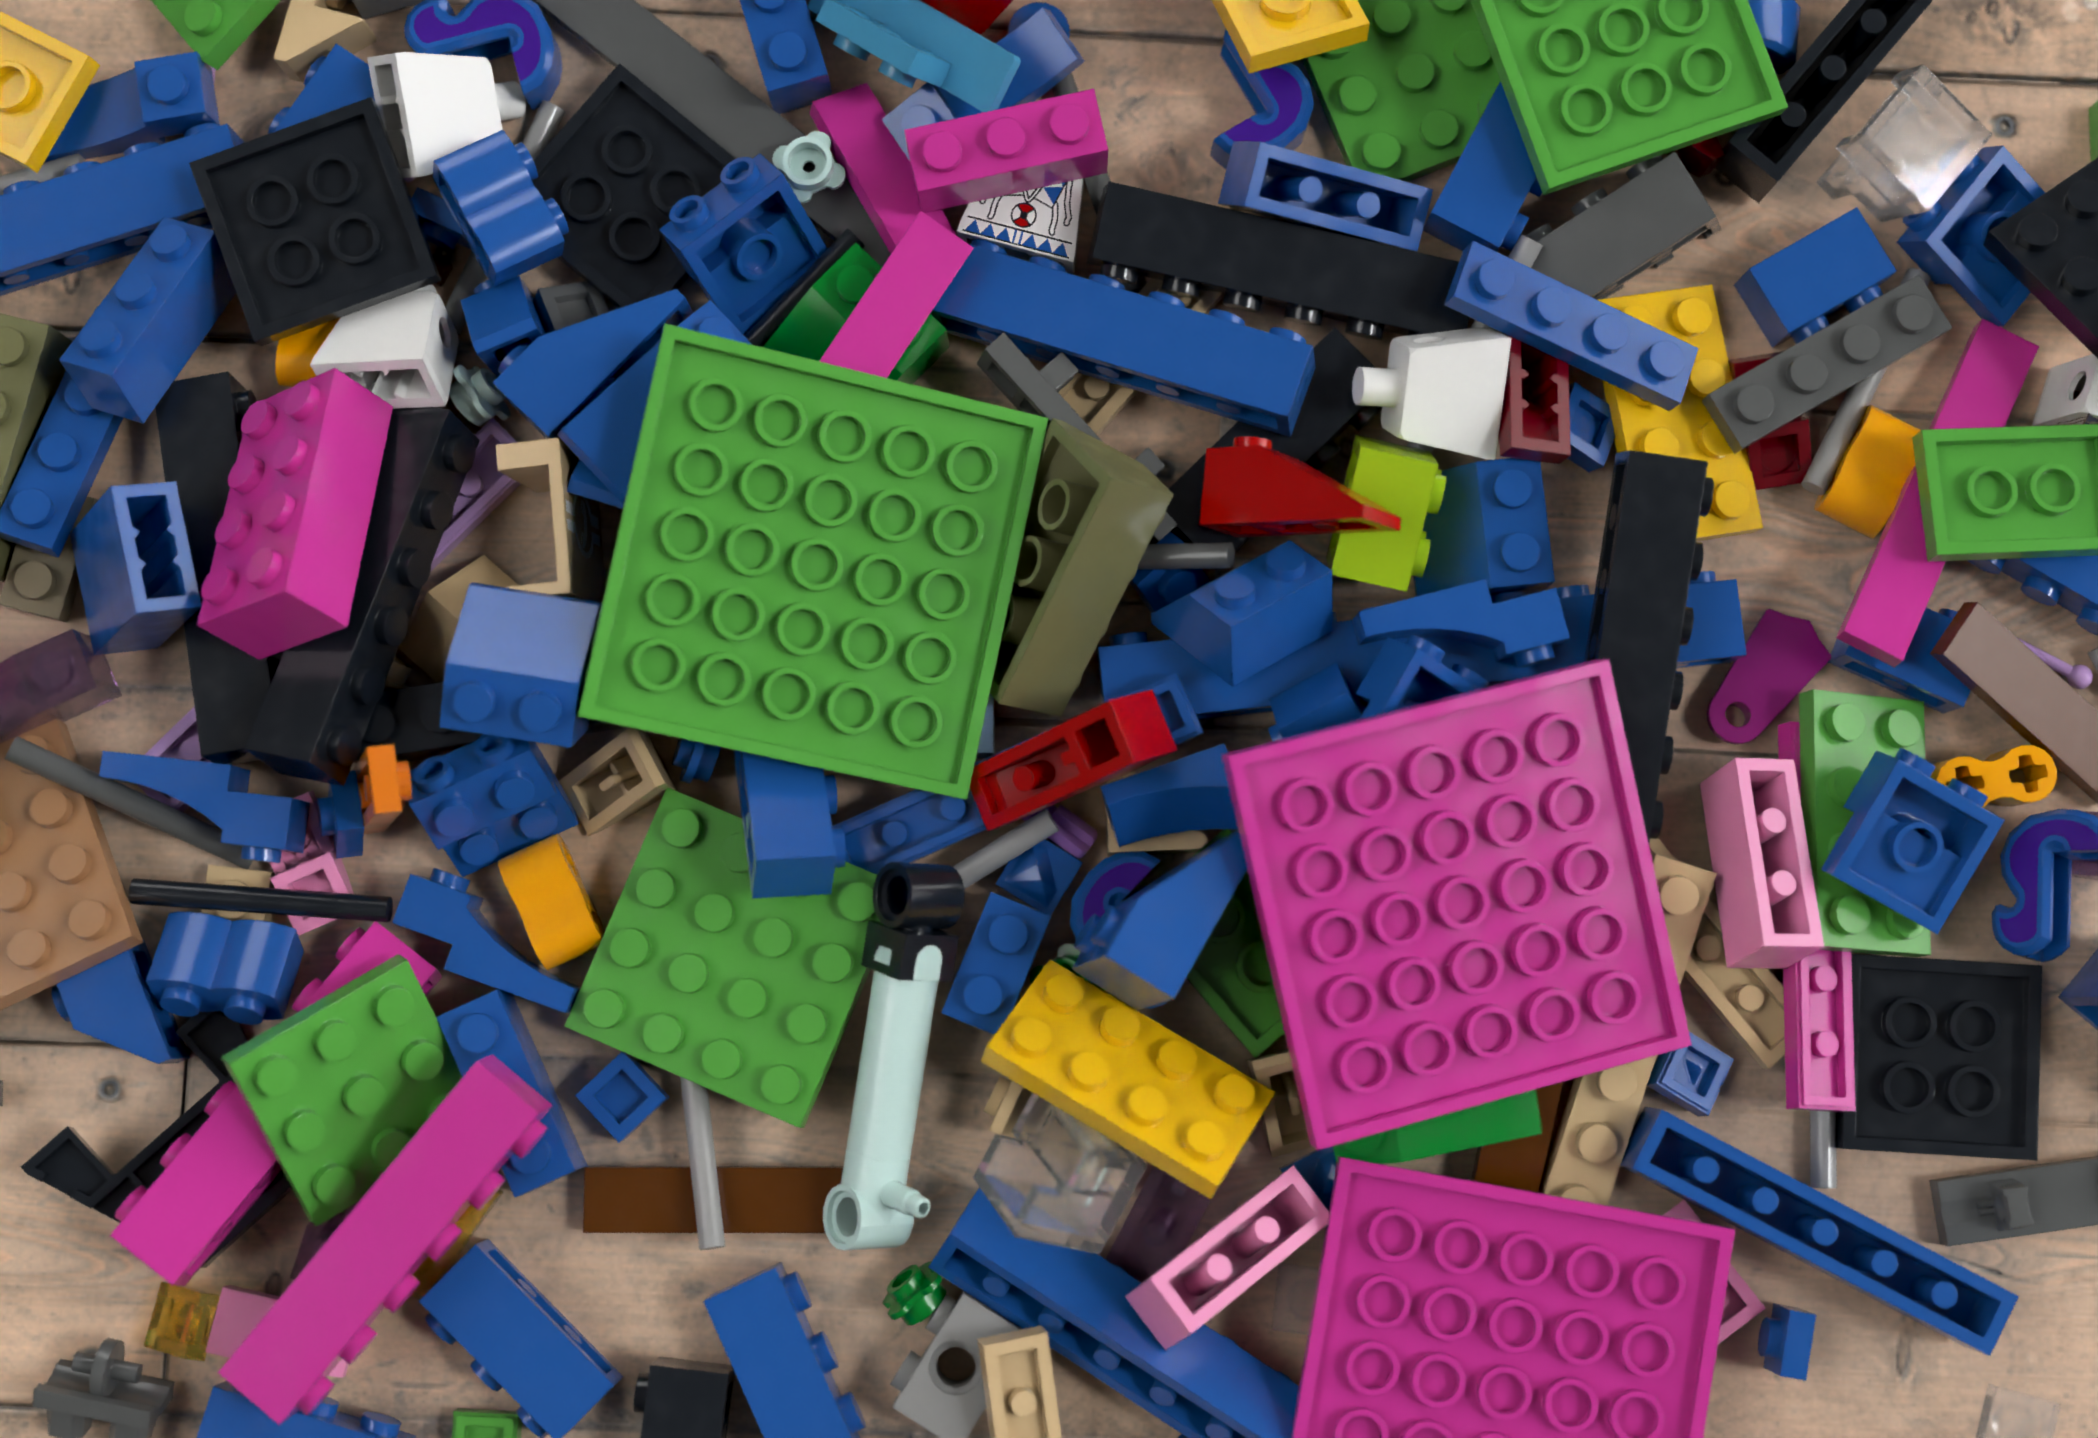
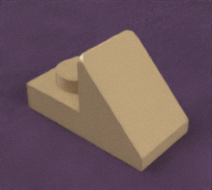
[273,0,377,82]

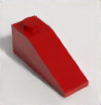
[1199,436,1401,537]
[970,689,1177,832]

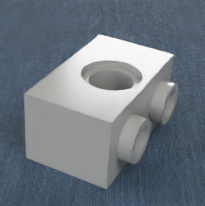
[890,1291,1021,1438]

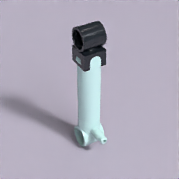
[823,862,965,1250]

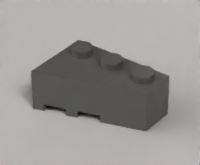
[1526,152,1722,300]

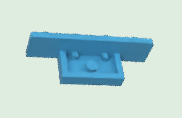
[807,0,1021,112]

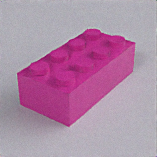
[197,368,393,660]

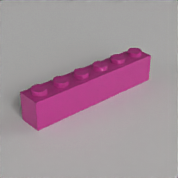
[110,921,443,1286]
[218,1054,553,1425]

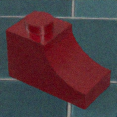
[1499,333,1571,464]

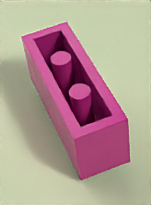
[904,89,1108,213]

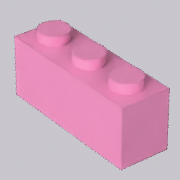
[1700,758,1824,969]
[1125,1165,1329,1350]

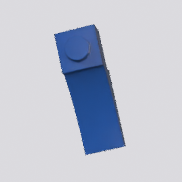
[882,8,1085,161]
[44,51,220,163]
[1352,579,1570,668]
[1100,743,1238,847]
[99,751,310,863]
[392,868,581,1013]

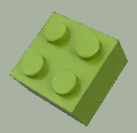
[1326,435,1446,592]

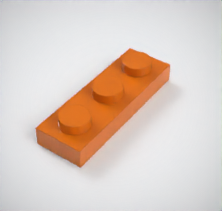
[353,744,412,834]

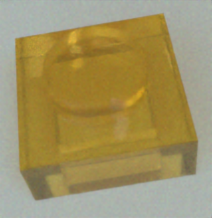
[144,1281,220,1362]

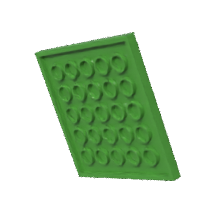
[577,323,1049,800]

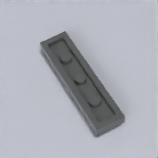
[1701,275,1953,454]

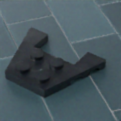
[21,1011,293,1268]

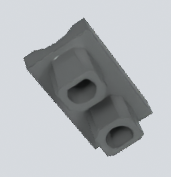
[32,1338,175,1438]

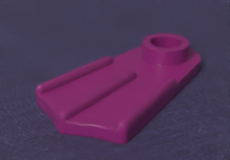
[1707,609,1831,745]

